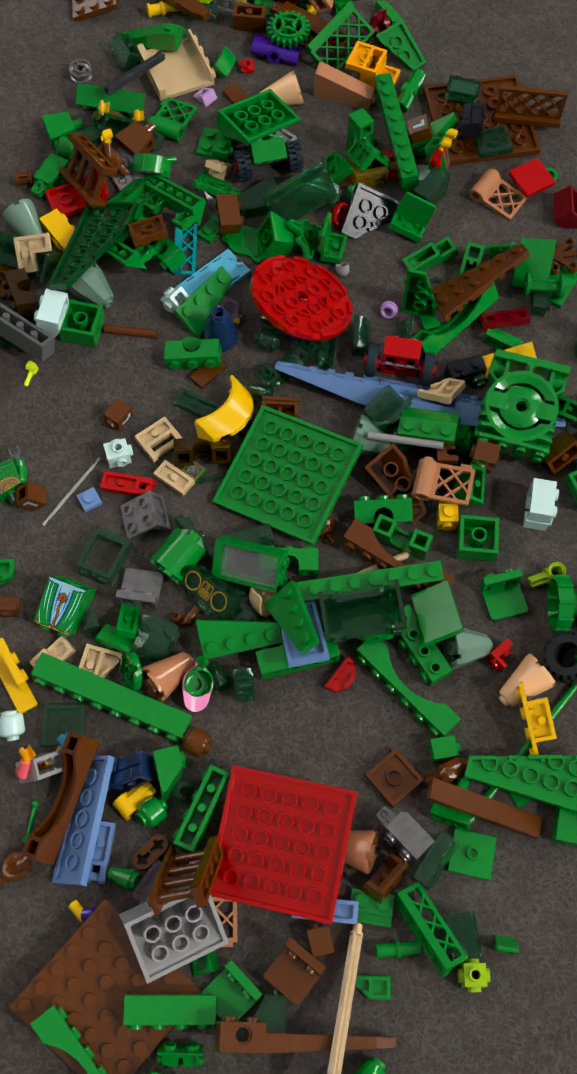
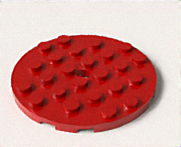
[250,255,353,341]

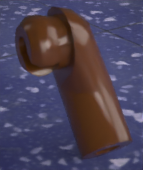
[172,605,201,627]

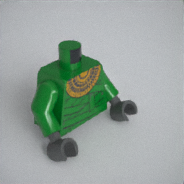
[0,445,27,505]

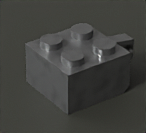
[375,806,435,865]

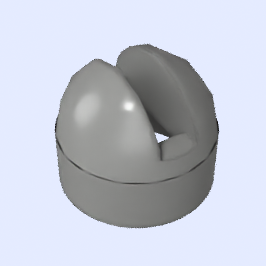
[335,262,350,277]

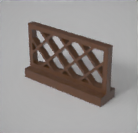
[494,85,568,128]

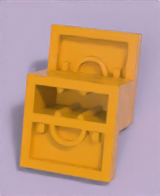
[345,41,401,93]

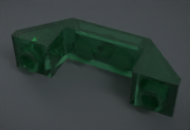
[254,339,319,387]

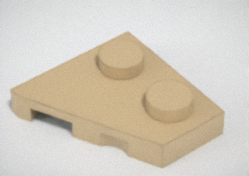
[417,378,465,404]
[79,644,123,678]

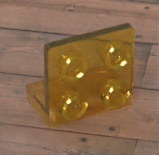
[348,158,389,188]

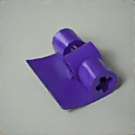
[251,34,303,66]

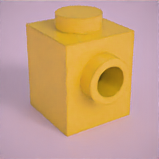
[436,504,459,531]

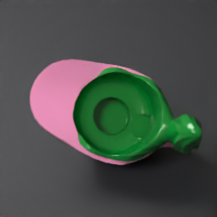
[182,656,213,712]

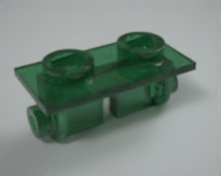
[315,336,338,370]

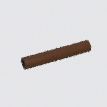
[104,324,158,339]

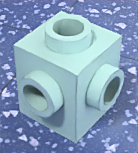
[160,286,189,313]
[103,438,134,468]

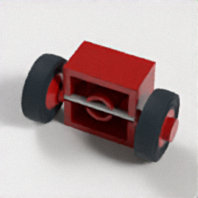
[363,336,437,386]

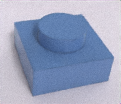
[77,487,102,513]

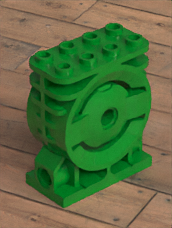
[472,349,571,463]

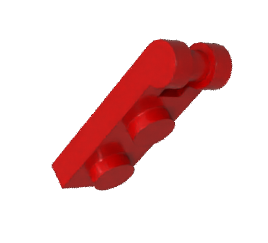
[100,471,156,497]

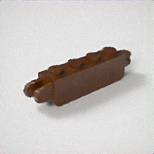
[270,1,346,47]

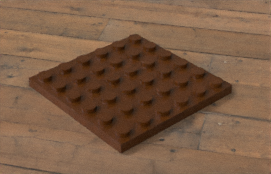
[423,75,541,165]
[9,900,202,1074]

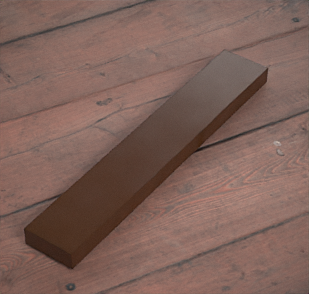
[426,778,542,839]

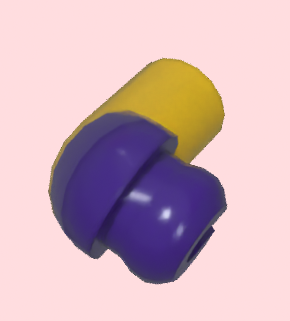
[68,900,97,922]

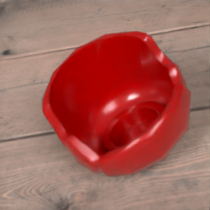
[330,202,349,229]

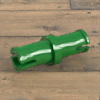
[375,940,421,959]

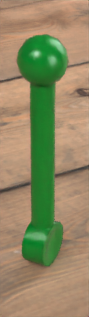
[22,800,40,844]

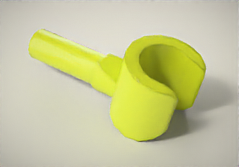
[23,361,39,387]

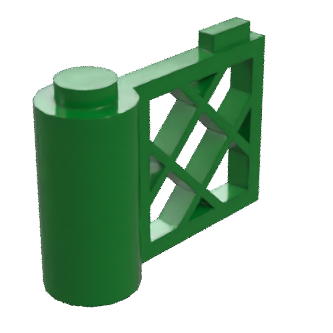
[146,97,198,142]

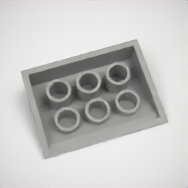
[119,885,229,984]

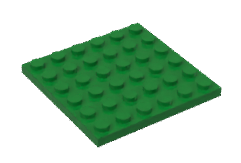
[212,405,364,546]

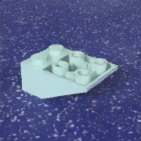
[34,289,69,338]

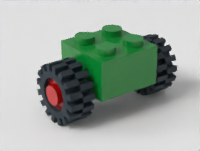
[234,135,304,182]

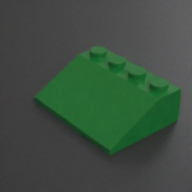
[216,89,301,144]

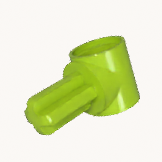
[528,562,566,588]

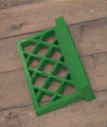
[304,0,375,70]

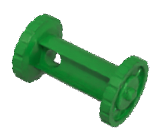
[523,272,566,299]

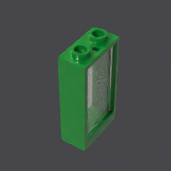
[211,535,290,593]

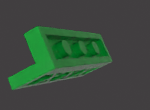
[394,882,468,978]

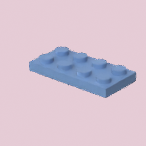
[279,601,330,668]

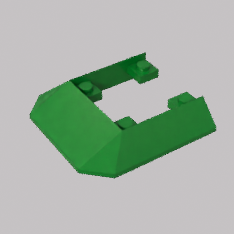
[105,174,206,269]

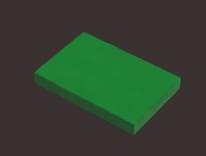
[512,238,556,288]
[411,580,465,647]

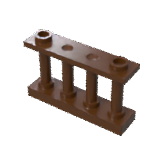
[58,133,118,208]
[147,836,224,916]

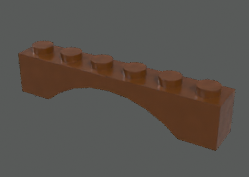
[341,519,456,591]
[21,731,99,865]

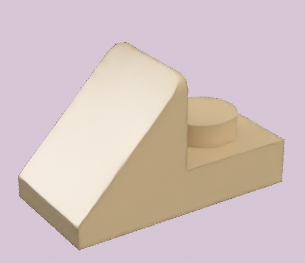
[205,160,233,180]

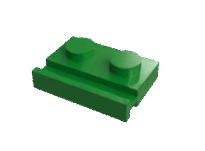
[350,888,395,928]

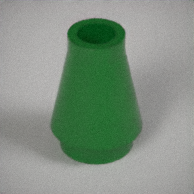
[107,866,141,891]

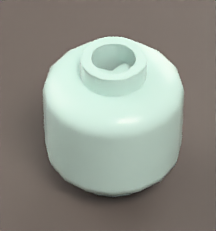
[0,710,25,741]

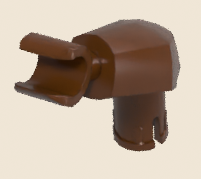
[424,757,468,786]

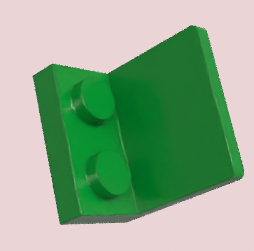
[346,138,394,172]
[201,960,262,1021]

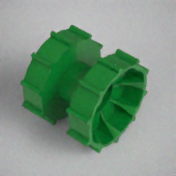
[547,574,577,632]

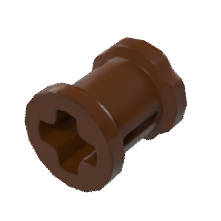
[14,169,34,187]

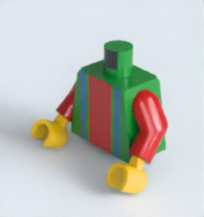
[424,128,458,180]

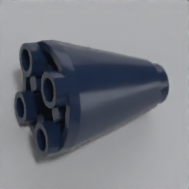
[203,306,238,352]

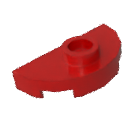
[324,656,356,692]

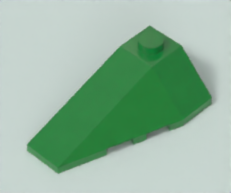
[400,268,437,317]

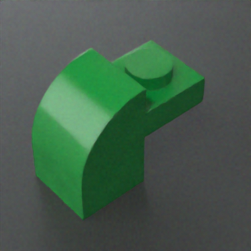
[133,153,171,179]

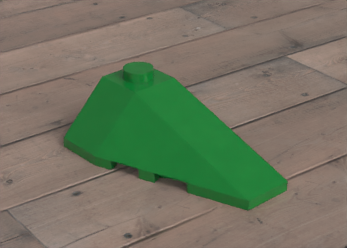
[117,23,186,52]

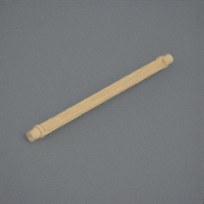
[327,923,363,1074]

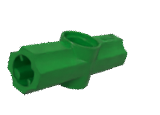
[398,69,426,113]

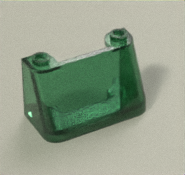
[318,579,407,645]

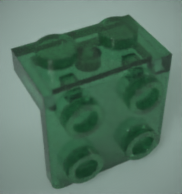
[362,384,414,426]

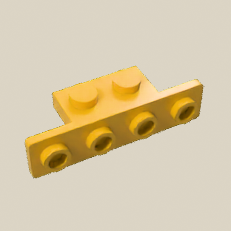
[0,638,38,714]
[515,681,557,755]

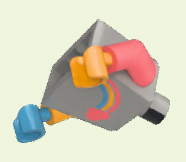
[15,732,68,783]

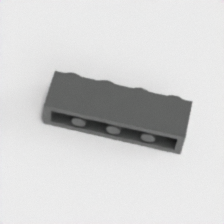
[0,303,55,362]

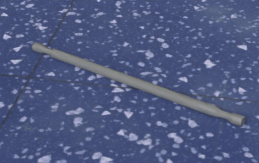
[42,457,101,526]

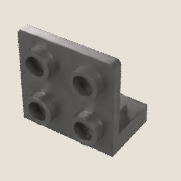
[120,491,171,540]
[115,568,164,611]

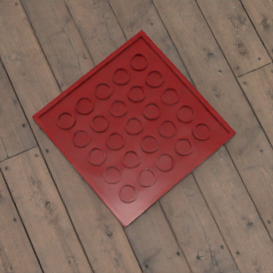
[210,765,358,925]

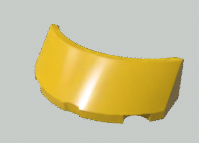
[194,375,254,442]

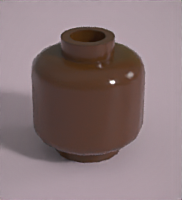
[181,727,213,758]

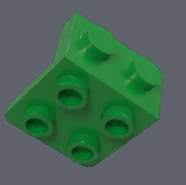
[388,192,436,243]
[318,213,348,264]
[479,569,528,621]

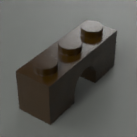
[1,268,39,318]
[173,435,231,467]

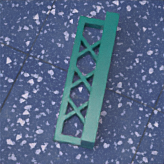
[174,213,197,276]

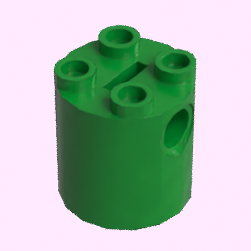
[149,527,206,585]

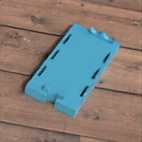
[176,249,251,296]

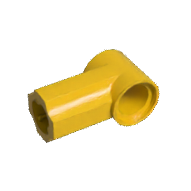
[113,782,157,821]

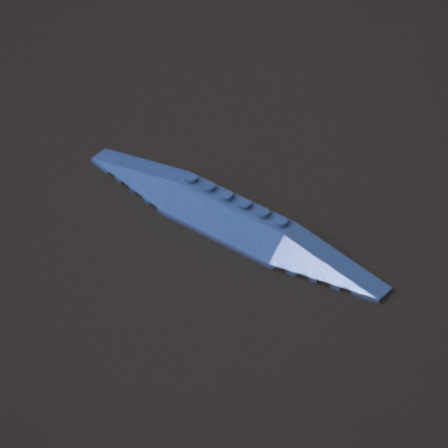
[275,361,566,427]

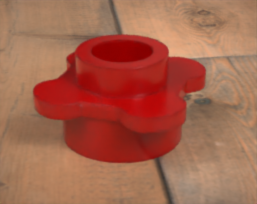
[239,59,256,74]

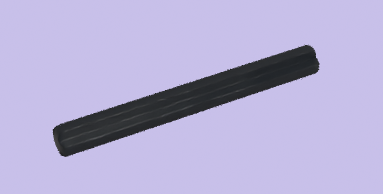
[104,51,165,95]

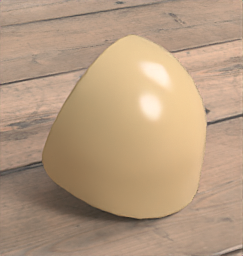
[249,587,275,617]

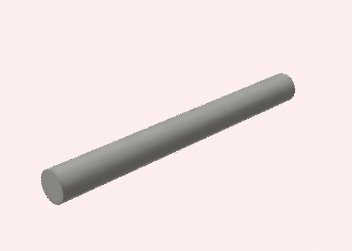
[367,432,444,449]

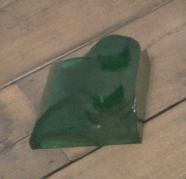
[130,615,180,662]

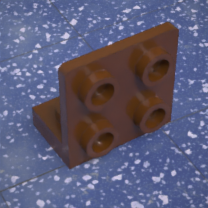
[264,937,326,1006]

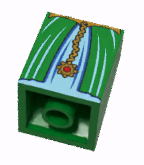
[34,576,97,637]

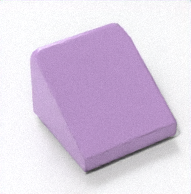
[193,87,217,107]

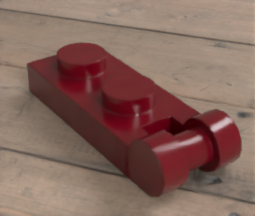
[477,308,531,333]

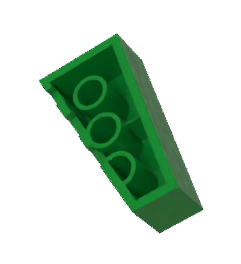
[195,618,283,659]

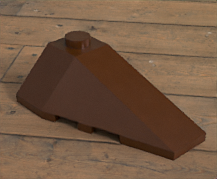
[363,443,427,525]

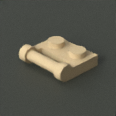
[135,416,182,463]

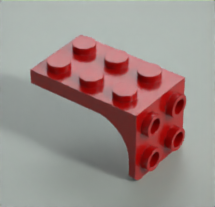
[45,171,109,217]

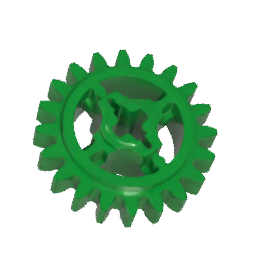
[267,10,310,49]

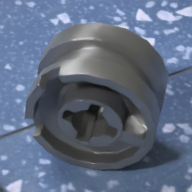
[69,59,93,84]

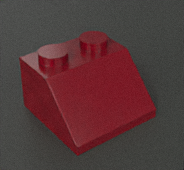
[553,185,577,229]

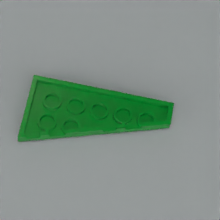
[463,755,577,813]

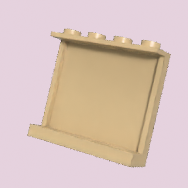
[137,29,216,101]

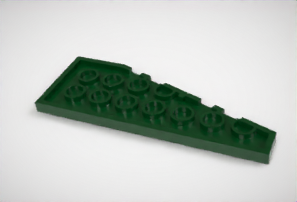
[48,202,138,291]

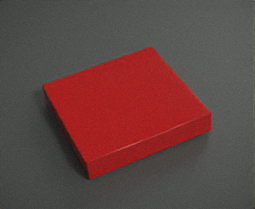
[508,158,556,199]

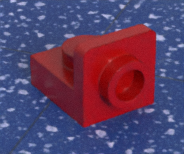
[488,638,513,672]

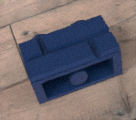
[109,751,154,792]

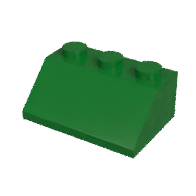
[397,406,460,446]

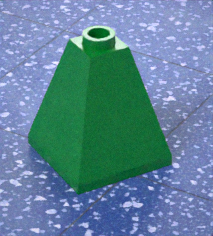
[256,212,302,261]

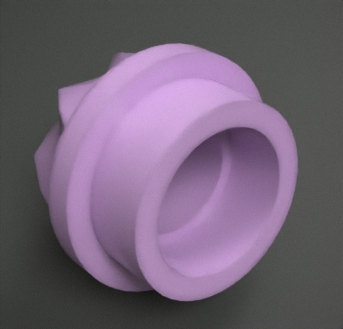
[380,300,398,319]

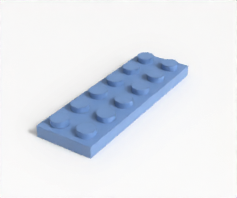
[52,755,114,886]

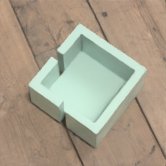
[523,478,559,531]

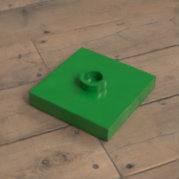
[447,828,497,881]

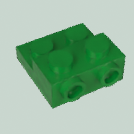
[196,127,238,162]

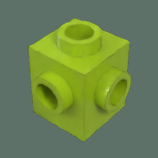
[457,959,490,992]

